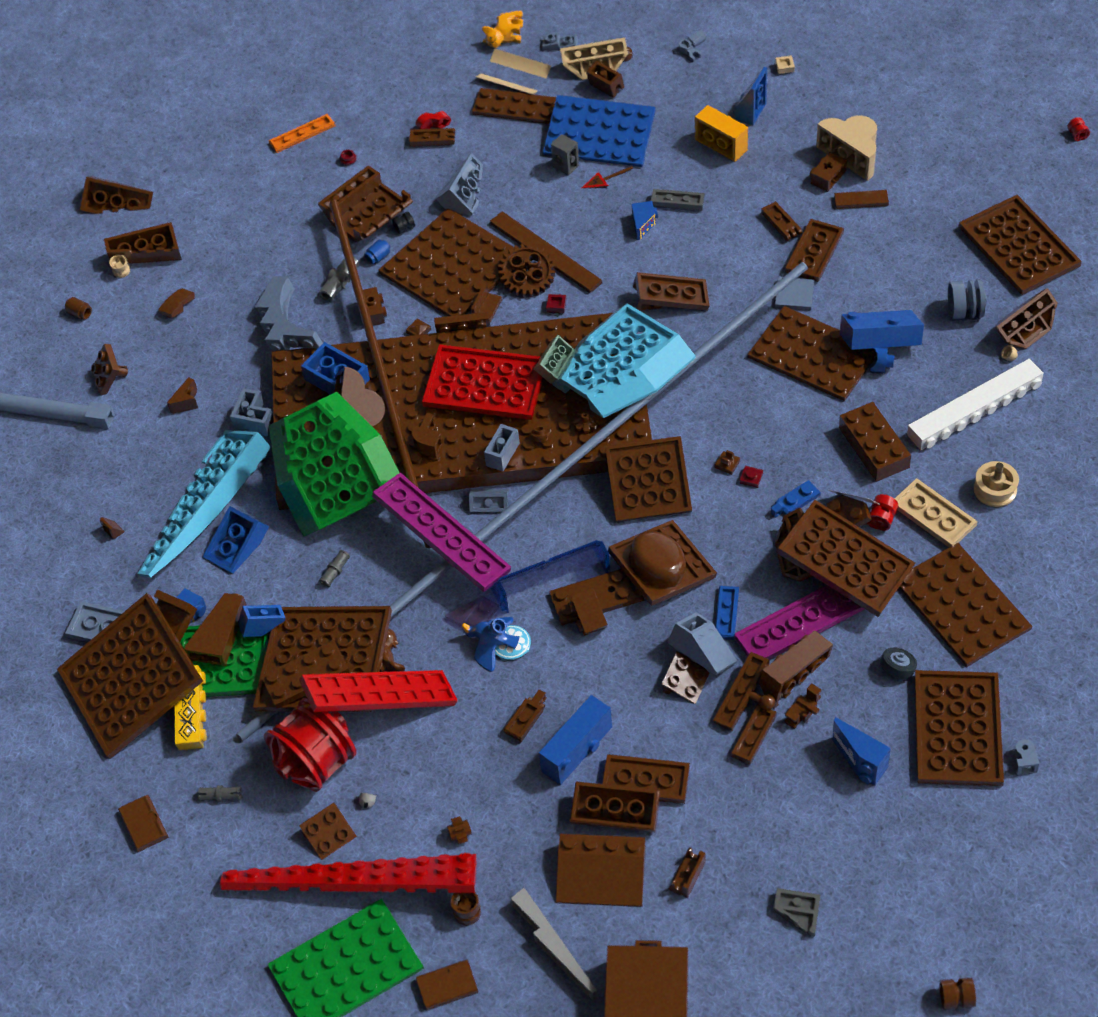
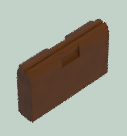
[118,795,169,852]
[416,959,479,1011]

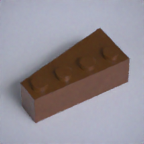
[104,222,182,264]

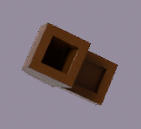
[412,413,443,458]

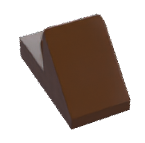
[167,377,198,414]

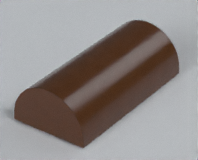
[570,781,660,833]

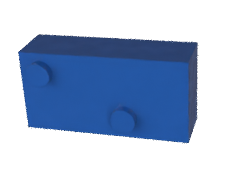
[840,310,924,350]
[539,695,612,785]

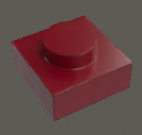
[546,294,567,313]
[740,466,763,488]

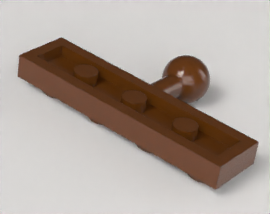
[713,652,775,731]

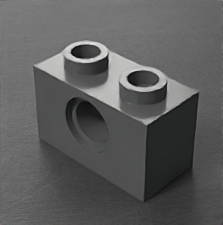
[551,134,579,175]

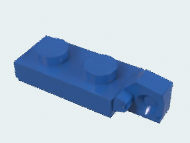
[771,480,821,518]

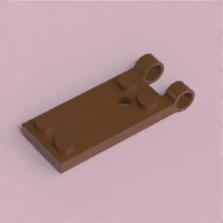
[549,569,645,626]

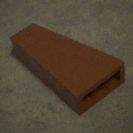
[184,593,247,666]

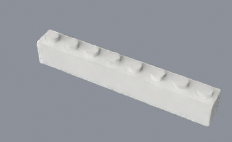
[907,359,1044,450]

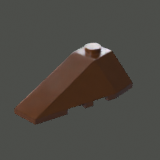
[80,176,154,214]

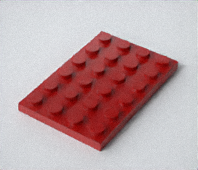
[422,344,543,420]

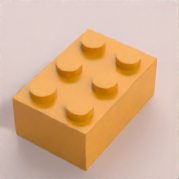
[695,105,748,162]

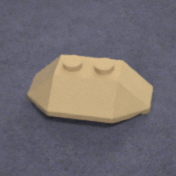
[560,38,628,80]

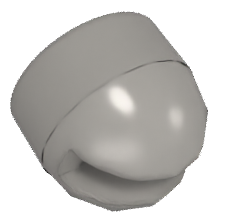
[359,792,376,808]

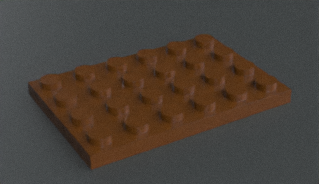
[958,195,1082,295]
[748,306,877,401]
[776,500,915,617]
[899,543,1032,667]
[915,670,1004,786]

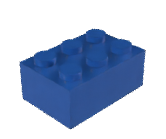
[301,342,370,395]

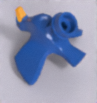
[461,617,520,672]

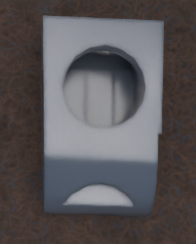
[1014,739,1039,775]

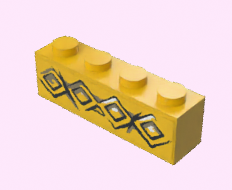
[175,665,207,750]

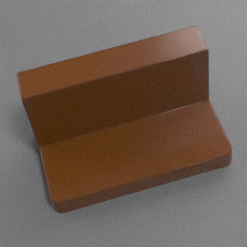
[471,284,502,323]

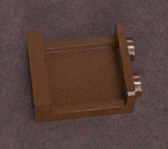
[154,590,197,642]

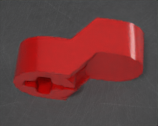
[416,111,451,129]

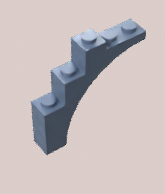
[255,276,323,351]

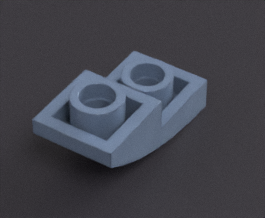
[543,32,578,50]

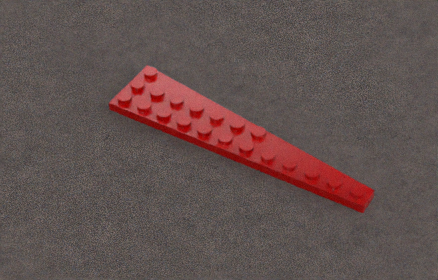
[220,853,477,893]

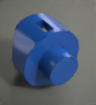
[871,348,895,373]

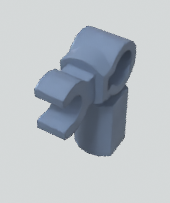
[678,30,707,62]

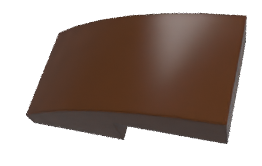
[158,288,195,318]

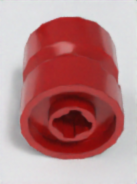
[867,494,898,531]

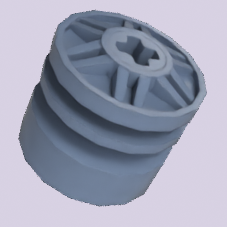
[947,279,986,320]

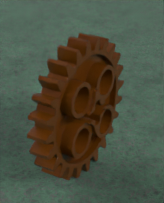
[498,243,555,298]

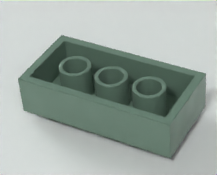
[534,335,575,384]

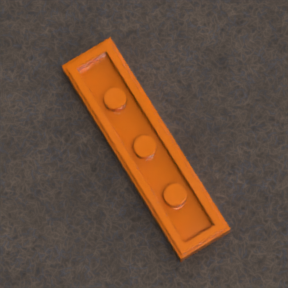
[269,114,335,153]

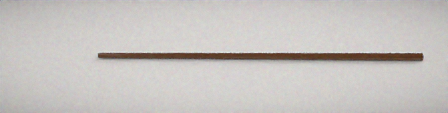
[329,200,431,548]

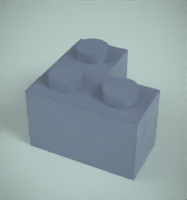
[230,388,274,437]

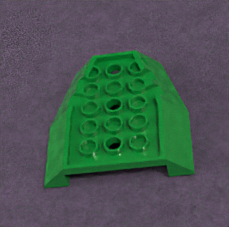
[269,392,400,537]

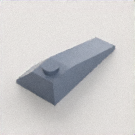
[436,153,483,215]

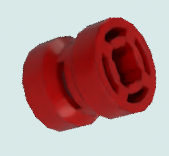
[1067,117,1090,141]

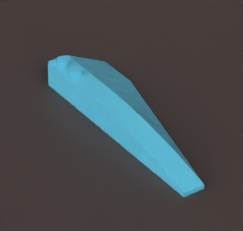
[138,430,271,578]

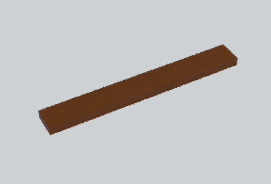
[490,211,602,293]

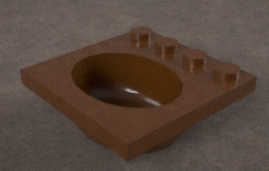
[608,520,717,606]

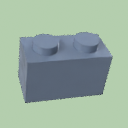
[484,424,520,471]

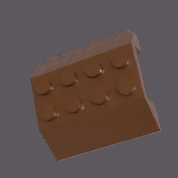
[318,165,413,242]

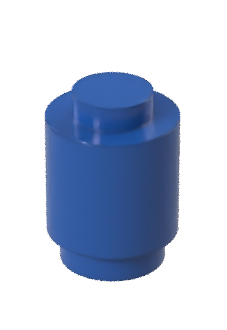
[364,239,390,264]

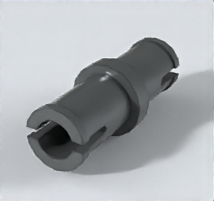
[319,550,350,587]
[198,785,242,802]

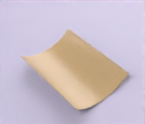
[475,49,551,94]

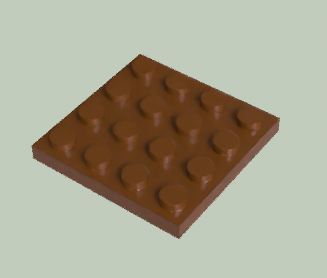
[605,436,692,522]

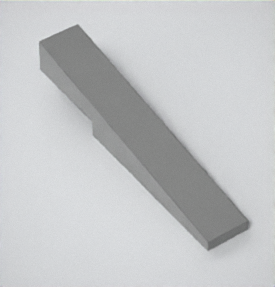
[511,888,597,1001]

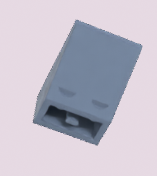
[668,612,737,675]

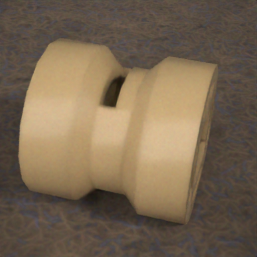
[109,255,130,278]

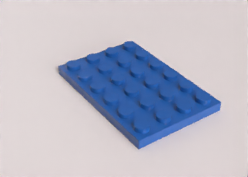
[543,95,656,167]

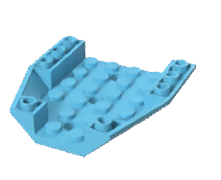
[552,304,696,418]

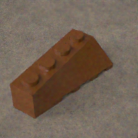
[759,631,833,709]

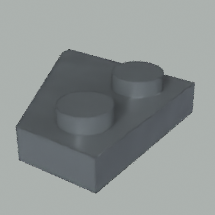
[774,888,820,937]

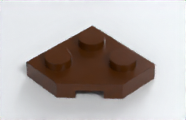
[826,495,872,527]

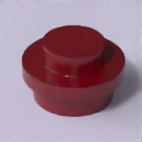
[340,149,357,165]

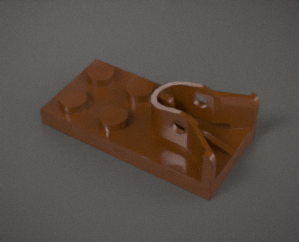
[633,272,710,311]

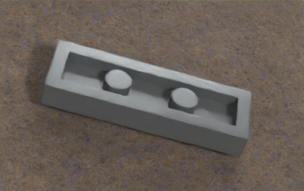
[651,189,705,211]

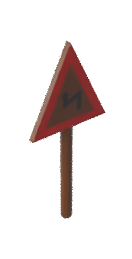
[582,166,633,188]

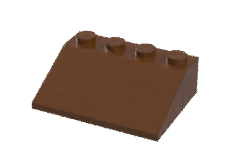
[556,834,646,907]

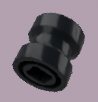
[392,211,415,234]

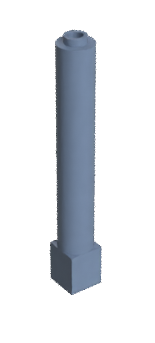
[0,393,115,429]

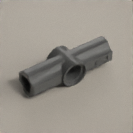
[319,256,359,302]

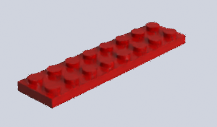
[299,670,458,712]

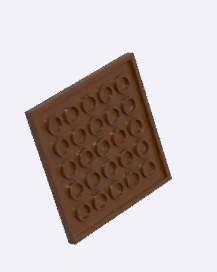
[378,209,520,316]
[57,593,203,758]
[253,606,392,712]

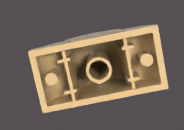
[816,116,877,181]

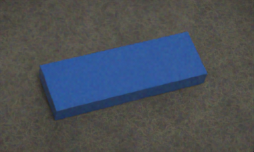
[715,586,739,640]

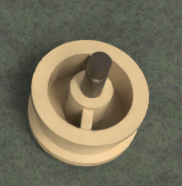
[974,461,1019,507]

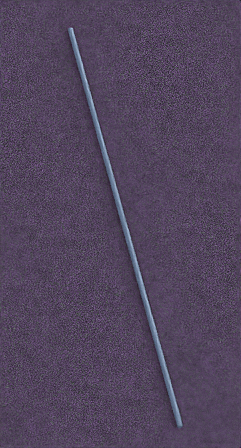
[236,262,808,741]

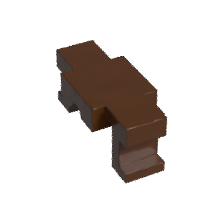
[785,683,822,729]

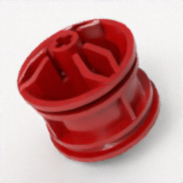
[264,698,357,792]

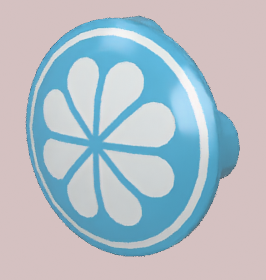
[495,625,531,660]

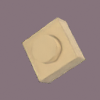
[775,56,795,74]

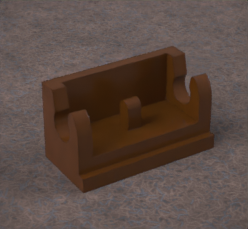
[668,848,706,898]

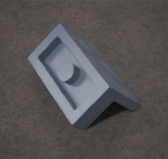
[469,489,509,512]

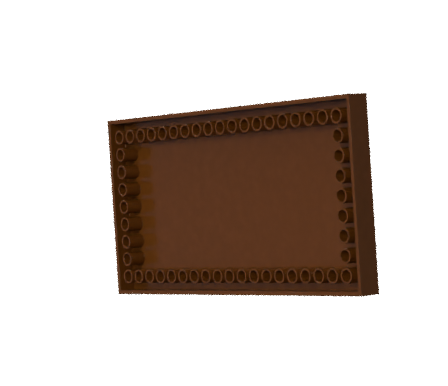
[272,312,652,510]

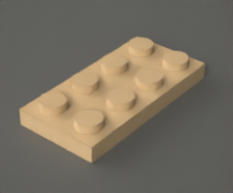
[894,478,977,547]

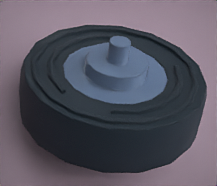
[880,647,917,679]

